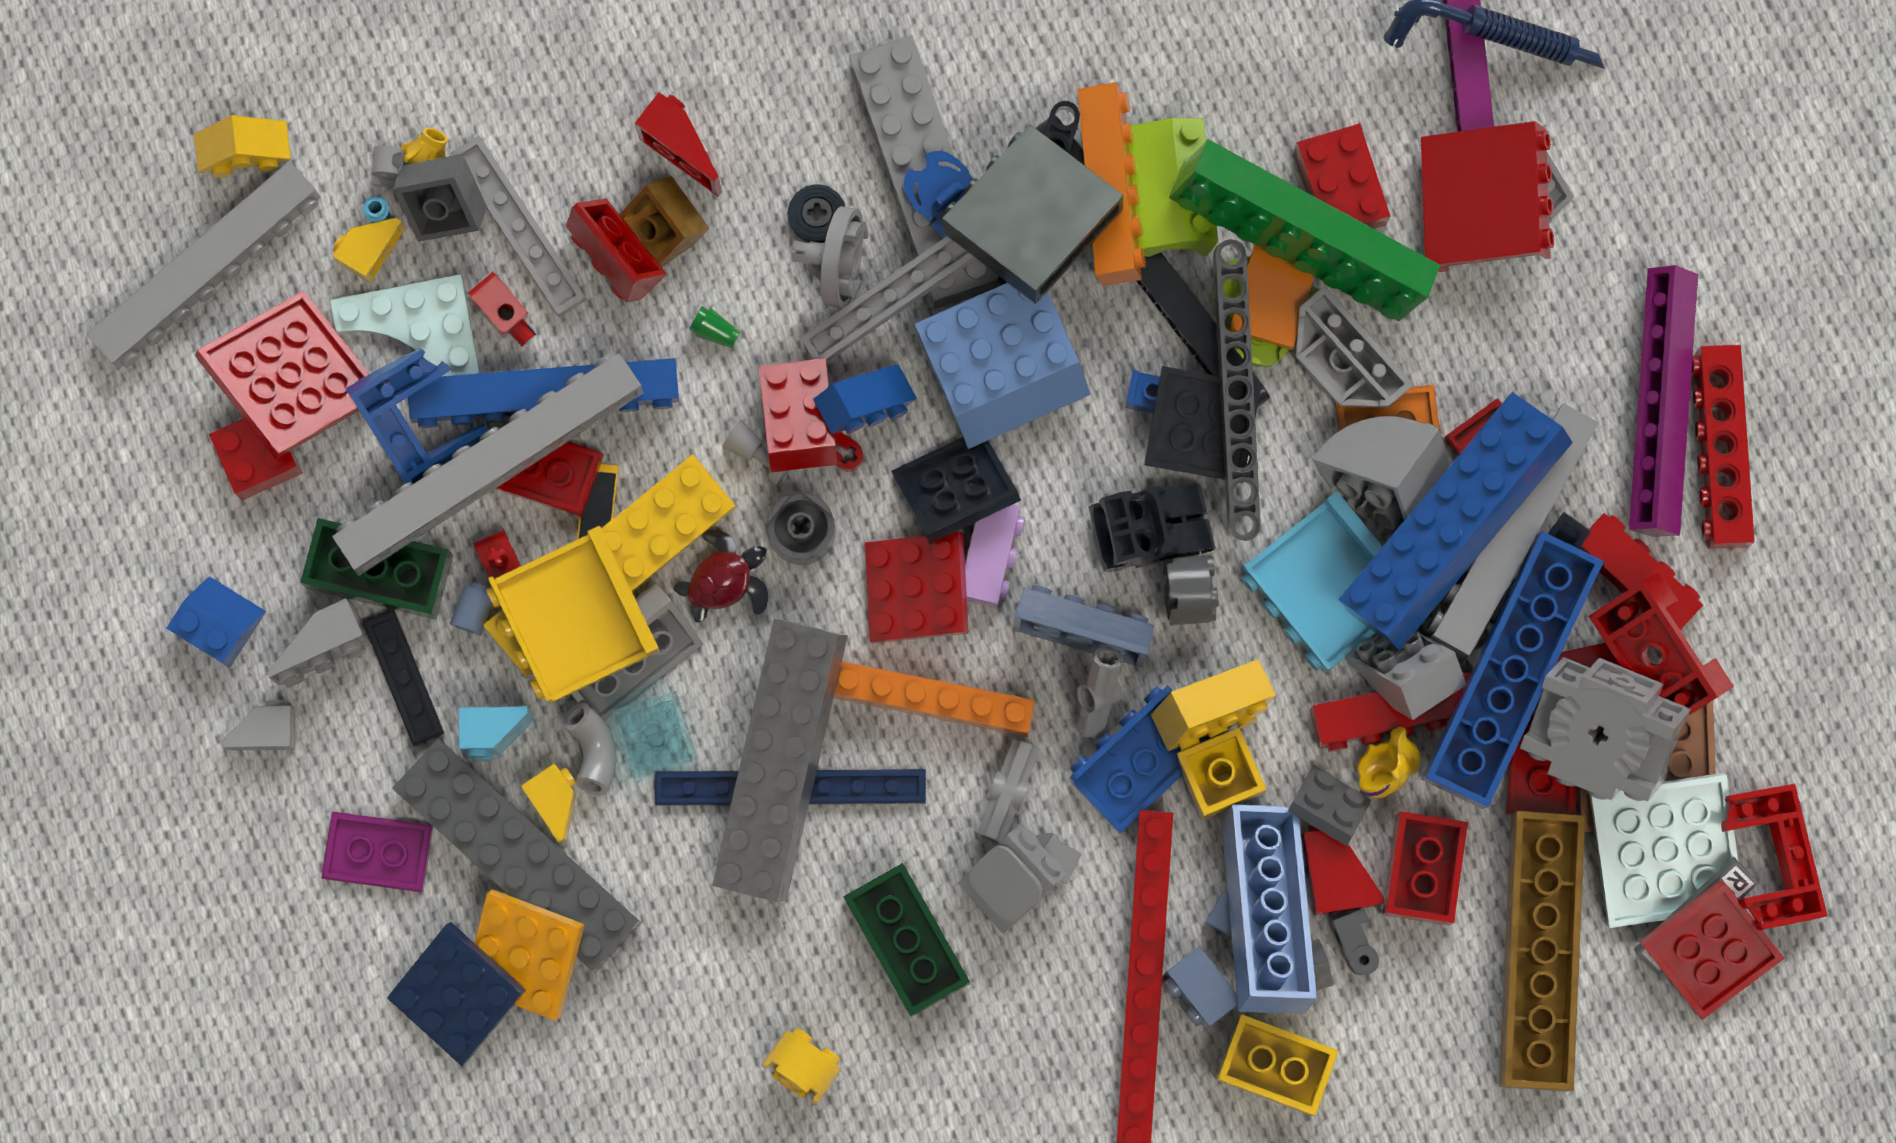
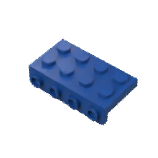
[1069,685,1210,834]

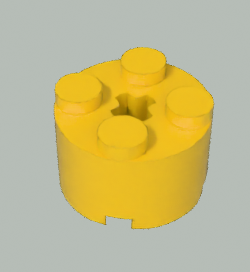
[761,1027,841,1105]

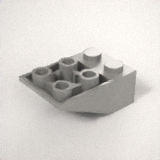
[267,598,371,687]
[1345,631,1467,720]

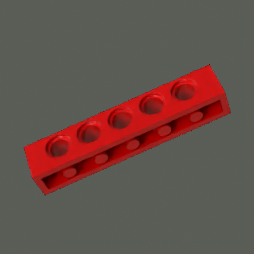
[1691,344,1755,549]

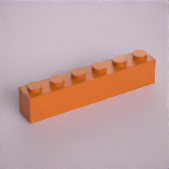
[1078,82,1146,286]
[834,661,1035,737]

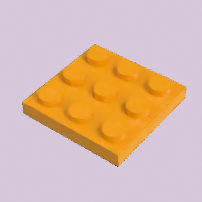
[474,889,585,1021]

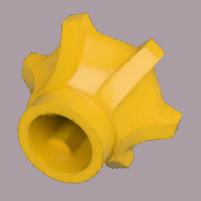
[401,127,448,164]

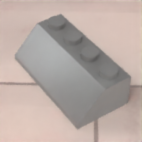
[572,583,703,721]

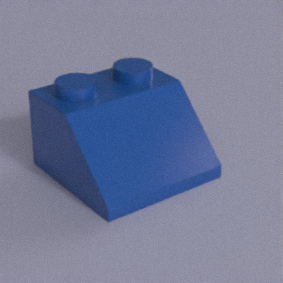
[166,576,266,668]

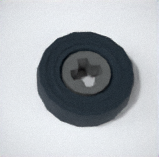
[787,184,845,243]

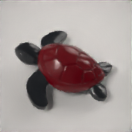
[673,529,768,623]

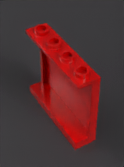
[1421,121,1554,272]

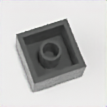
[393,154,487,242]

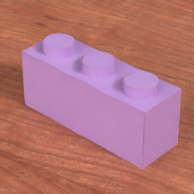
[965,505,1025,608]

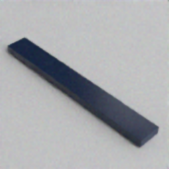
[655,769,926,806]

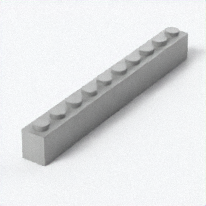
[332,353,643,576]

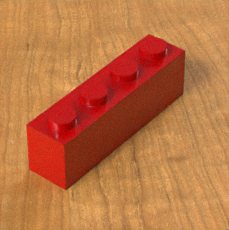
[1579,513,1704,630]

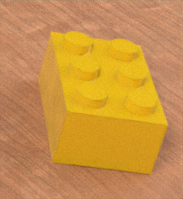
[1151,659,1276,751]
[1215,1014,1339,1116]

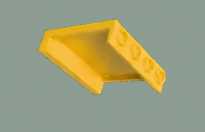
[486,526,660,704]

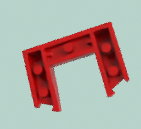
[1721,784,1828,931]

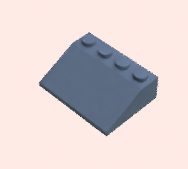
[1013,585,1154,668]

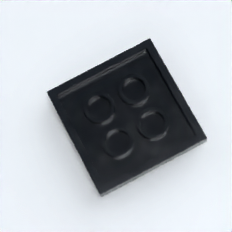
[1144,366,1262,483]
[891,437,1021,544]

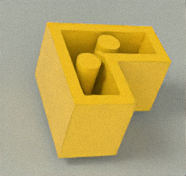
[194,115,291,178]

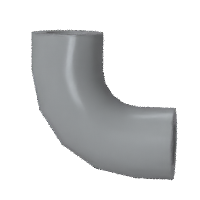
[563,702,617,796]

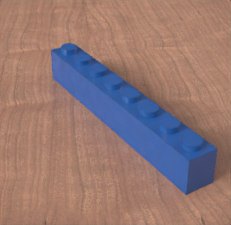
[408,358,679,428]

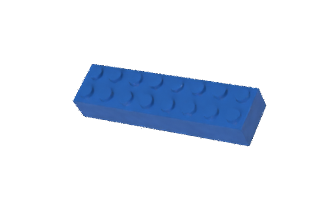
[1338,392,1573,650]
[1421,531,1604,809]

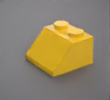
[1177,727,1267,821]

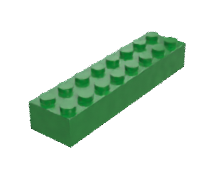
[1169,139,1440,322]

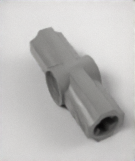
[1076,647,1123,740]
[977,739,1040,843]

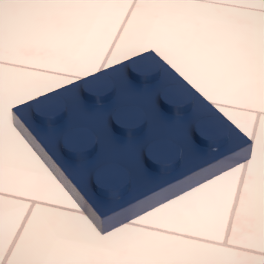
[387,922,526,1066]

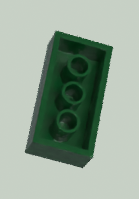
[300,518,453,620]
[843,863,971,1018]

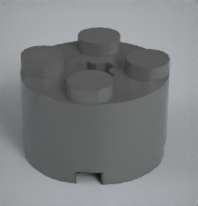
[767,493,836,566]
[1163,555,1219,626]

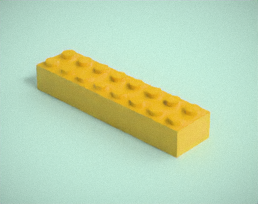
[483,454,736,679]

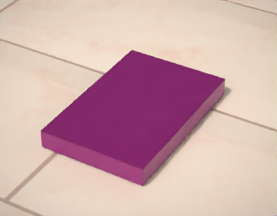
[321,811,434,893]

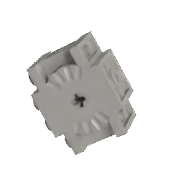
[1520,657,1691,802]

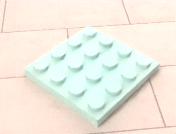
[1589,773,1738,928]

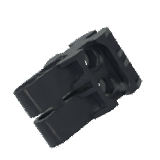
[1088,484,1216,572]

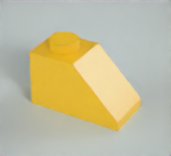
[332,218,406,283]
[521,763,576,845]

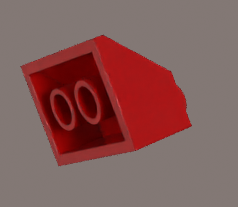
[566,198,667,303]

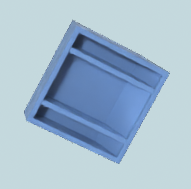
[914,283,1091,449]

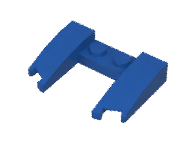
[345,348,488,484]

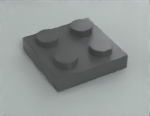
[1288,765,1371,846]

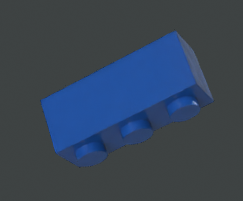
[813,364,917,434]

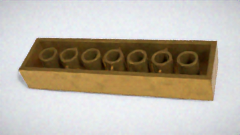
[1499,811,1585,1092]

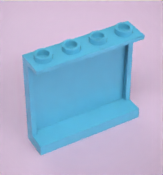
[1241,491,1383,674]

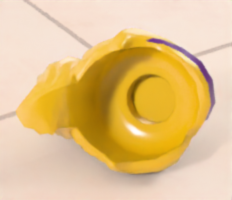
[1357,727,1421,799]

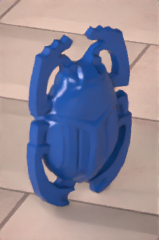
[904,151,973,238]

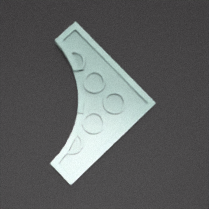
[330,274,480,376]

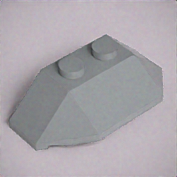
[1295,286,1414,407]

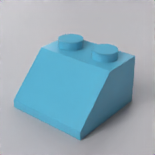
[459,706,534,762]

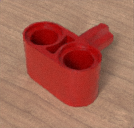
[473,528,521,579]

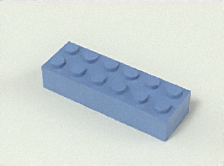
[1221,804,1317,1014]

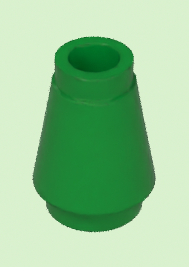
[689,306,741,349]

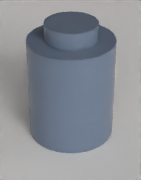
[449,582,493,636]

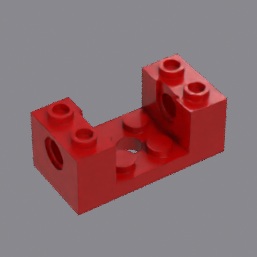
[1588,572,1734,715]

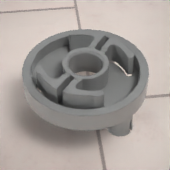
[791,206,869,308]

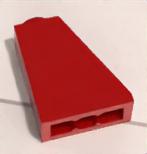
[1301,825,1385,916]

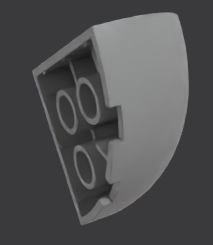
[1313,416,1449,537]

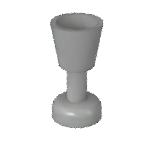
[722,421,789,486]

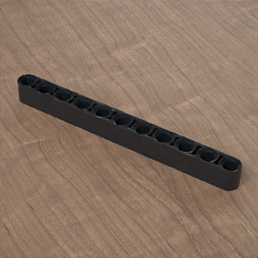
[1035,115,1270,408]

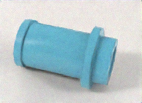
[363,196,391,223]

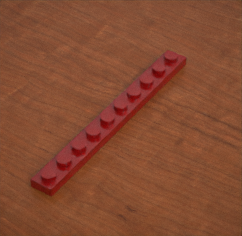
[1116,810,1174,1143]

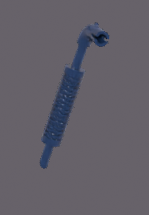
[1383,0,1605,69]

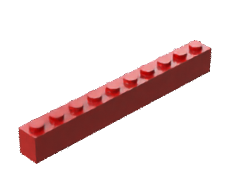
[1310,643,1620,752]

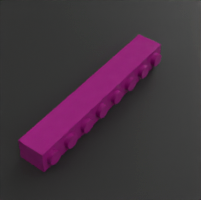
[1629,265,1698,537]

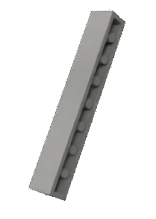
[86,161,320,370]

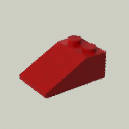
[635,92,722,197]

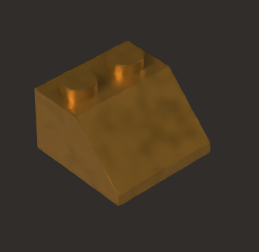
[620,176,710,267]

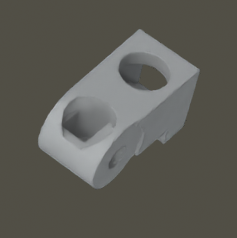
[371,146,406,188]

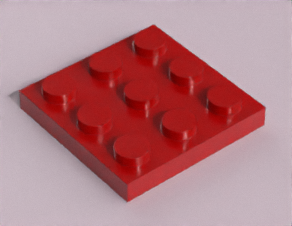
[865,532,969,643]
[1640,879,1785,1020]

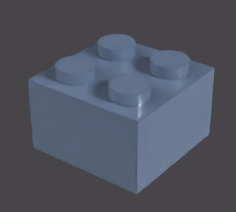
[1163,946,1238,1029]

